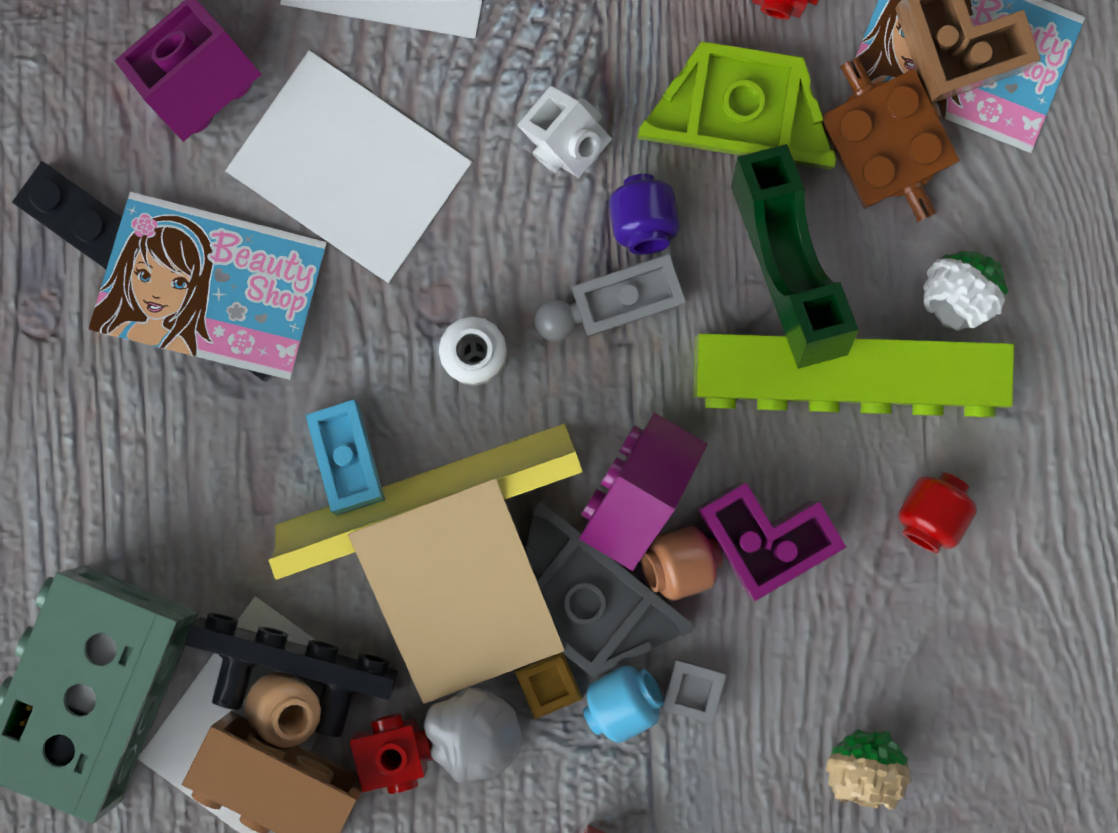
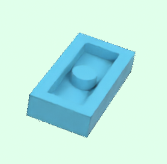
[305,399,385,515]

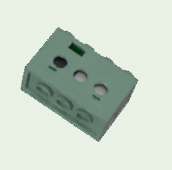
[0,566,199,824]

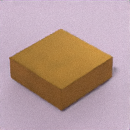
[515,652,583,720]

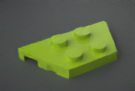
[637,41,836,170]

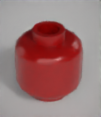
[898,472,977,553]

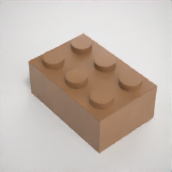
[181,711,362,833]

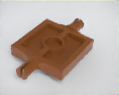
[822,56,960,223]

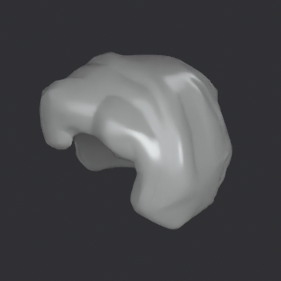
[424,687,522,783]

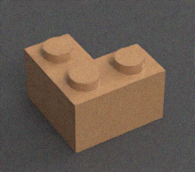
[895,0,1041,104]

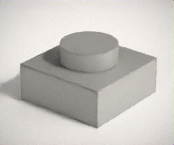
[661,658,726,725]

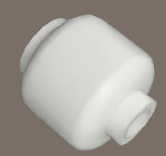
[438,316,508,386]

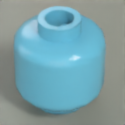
[583,665,664,743]

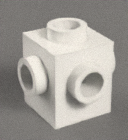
[517,86,612,178]

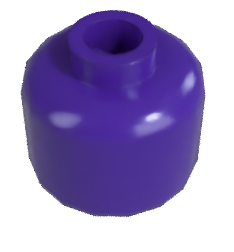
[609,174,680,255]

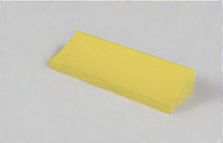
[268,423,583,580]

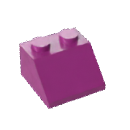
[114,0,262,142]

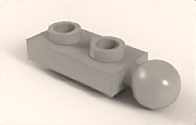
[534,254,686,341]

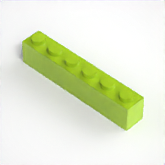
[693,334,1014,418]

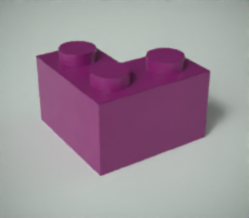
[579,412,708,571]
[696,482,847,601]

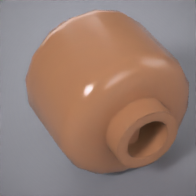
[641,526,723,601]

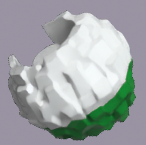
[923,251,1009,331]

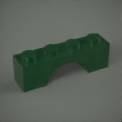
[731,144,859,369]

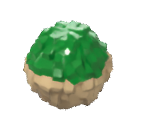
[826,729,911,810]

